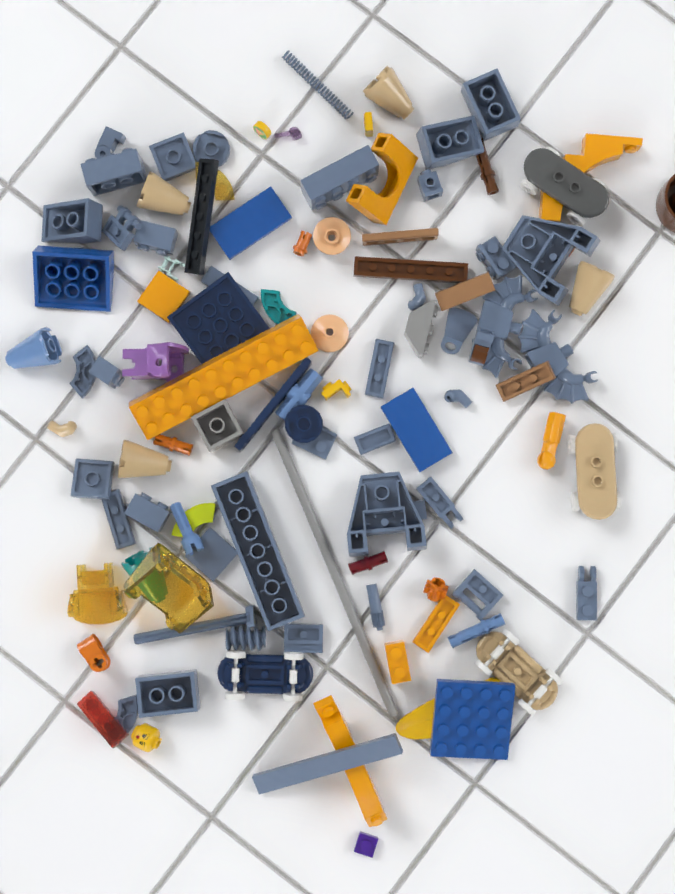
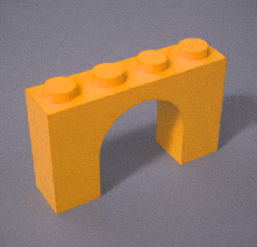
[346,133,418,225]

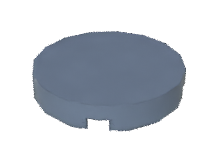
[193,130,230,167]

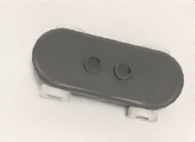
[520,147,609,226]

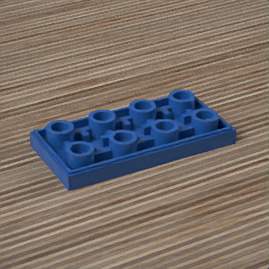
[210,186,292,260]
[380,388,453,473]

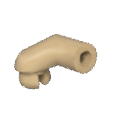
[47,421,77,437]

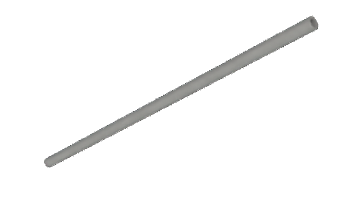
[271,429,399,718]

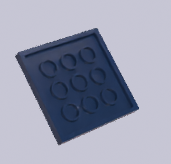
[167,272,270,364]

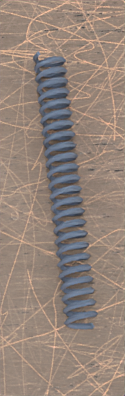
[282,50,354,119]

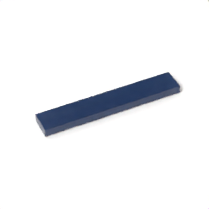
[234,357,312,452]

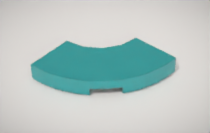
[261,289,297,325]

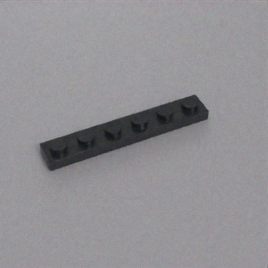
[184,158,219,275]

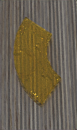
[195,162,235,201]

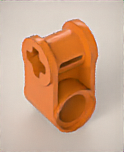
[77,634,111,672]

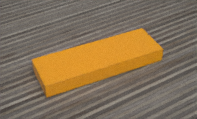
[412,595,460,653]

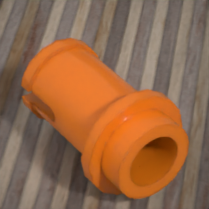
[293,231,312,257]

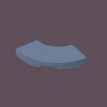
[69,345,96,399]
[105,694,138,744]

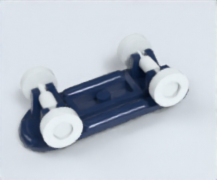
[217,650,313,702]

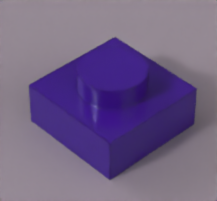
[354,831,378,858]

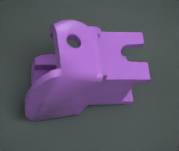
[122,342,189,382]

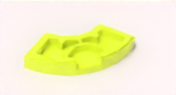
[171,503,216,537]

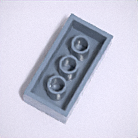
[300,145,379,210]

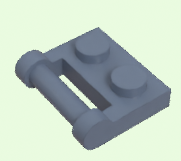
[451,569,503,620]

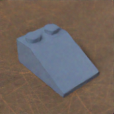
[416,115,485,170]
[41,198,103,244]

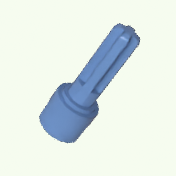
[170,502,204,556]

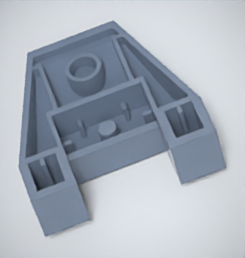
[502,215,601,306]
[347,471,427,557]

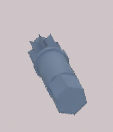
[366,583,385,631]

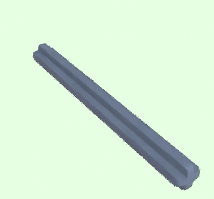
[133,613,247,645]

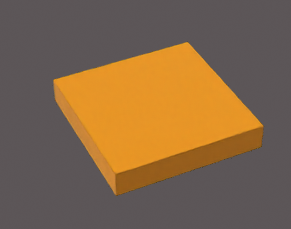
[137,271,190,323]

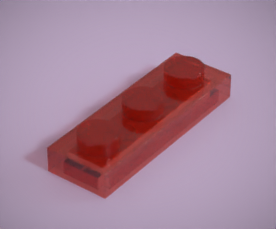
[77,691,129,748]

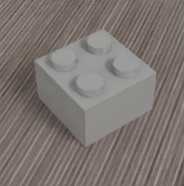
[191,399,244,453]

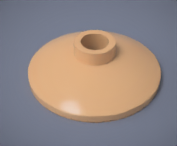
[313,217,351,255]
[311,315,349,352]

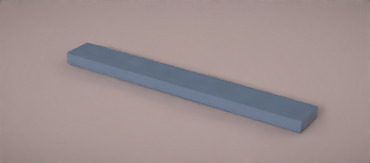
[252,733,403,795]

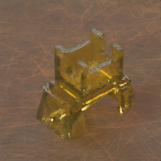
[67,563,129,624]

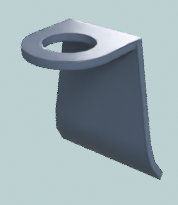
[441,308,477,354]

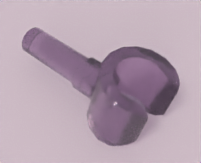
[274,127,302,140]

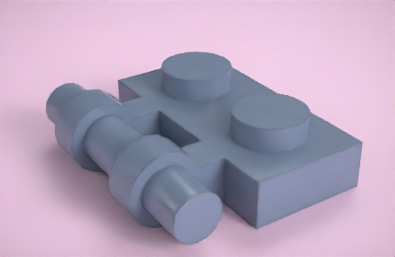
[102,205,142,251]

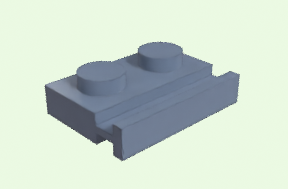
[291,428,338,460]
[284,624,323,653]

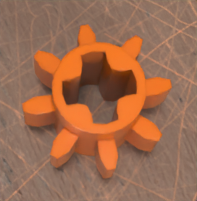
[423,577,449,602]

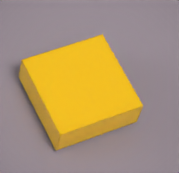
[364,112,373,137]

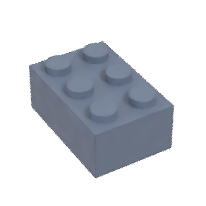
[461,68,521,141]
[80,148,147,196]
[135,669,200,718]

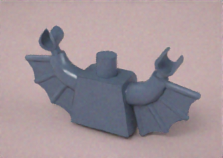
[472,275,538,378]
[518,309,598,404]

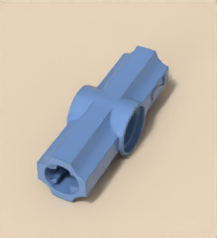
[275,368,323,421]

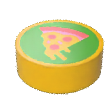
[253,121,271,140]

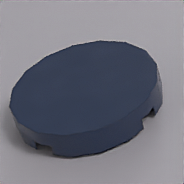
[285,405,323,443]

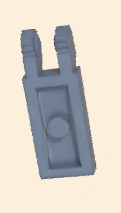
[416,477,463,529]
[576,566,597,621]

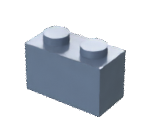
[133,220,178,256]
[88,356,125,389]
[124,492,172,532]

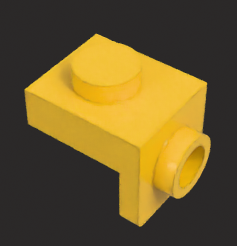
[321,379,352,401]

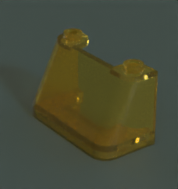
[123,543,214,634]

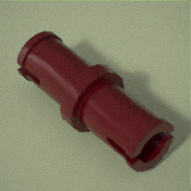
[348,551,388,575]

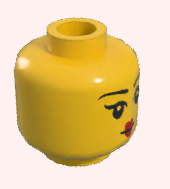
[131,723,162,752]

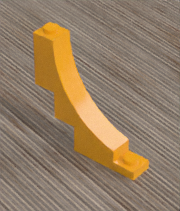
[539,133,643,222]
[313,695,388,827]

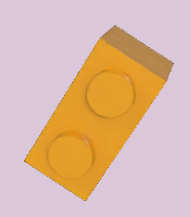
[384,640,411,684]

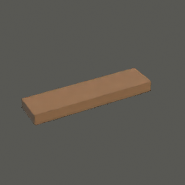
[362,228,439,246]

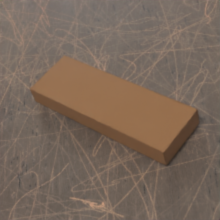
[435,272,495,311]
[496,361,556,402]

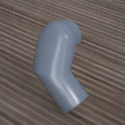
[408,283,426,311]
[444,389,472,408]

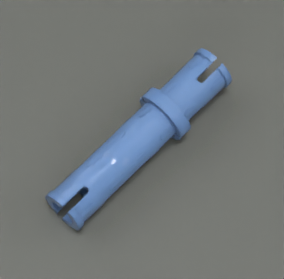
[448,613,506,648]

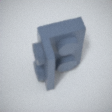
[475,236,516,281]

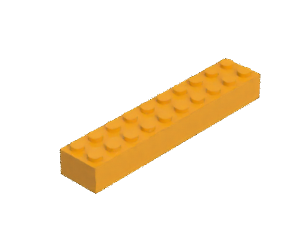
[129,314,319,440]

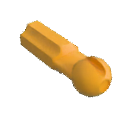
[537,412,566,470]

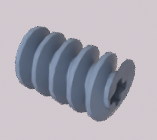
[225,626,266,651]

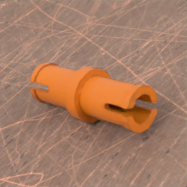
[153,434,194,456]

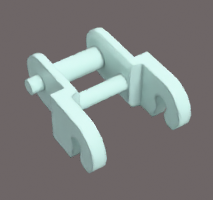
[158,256,185,281]

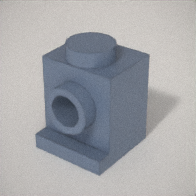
[417,169,443,202]

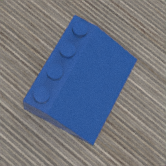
[32,245,114,312]

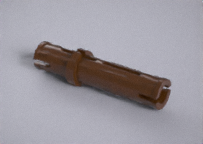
[476,138,499,195]

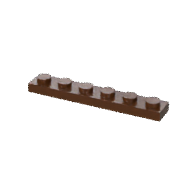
[353,256,468,283]

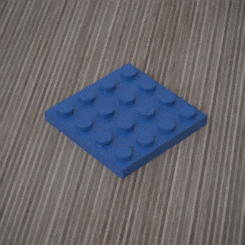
[430,679,516,760]

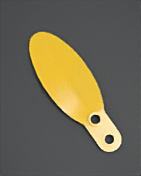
[396,677,501,739]

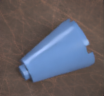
[5,327,62,369]

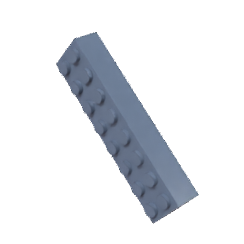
[211,471,305,631]

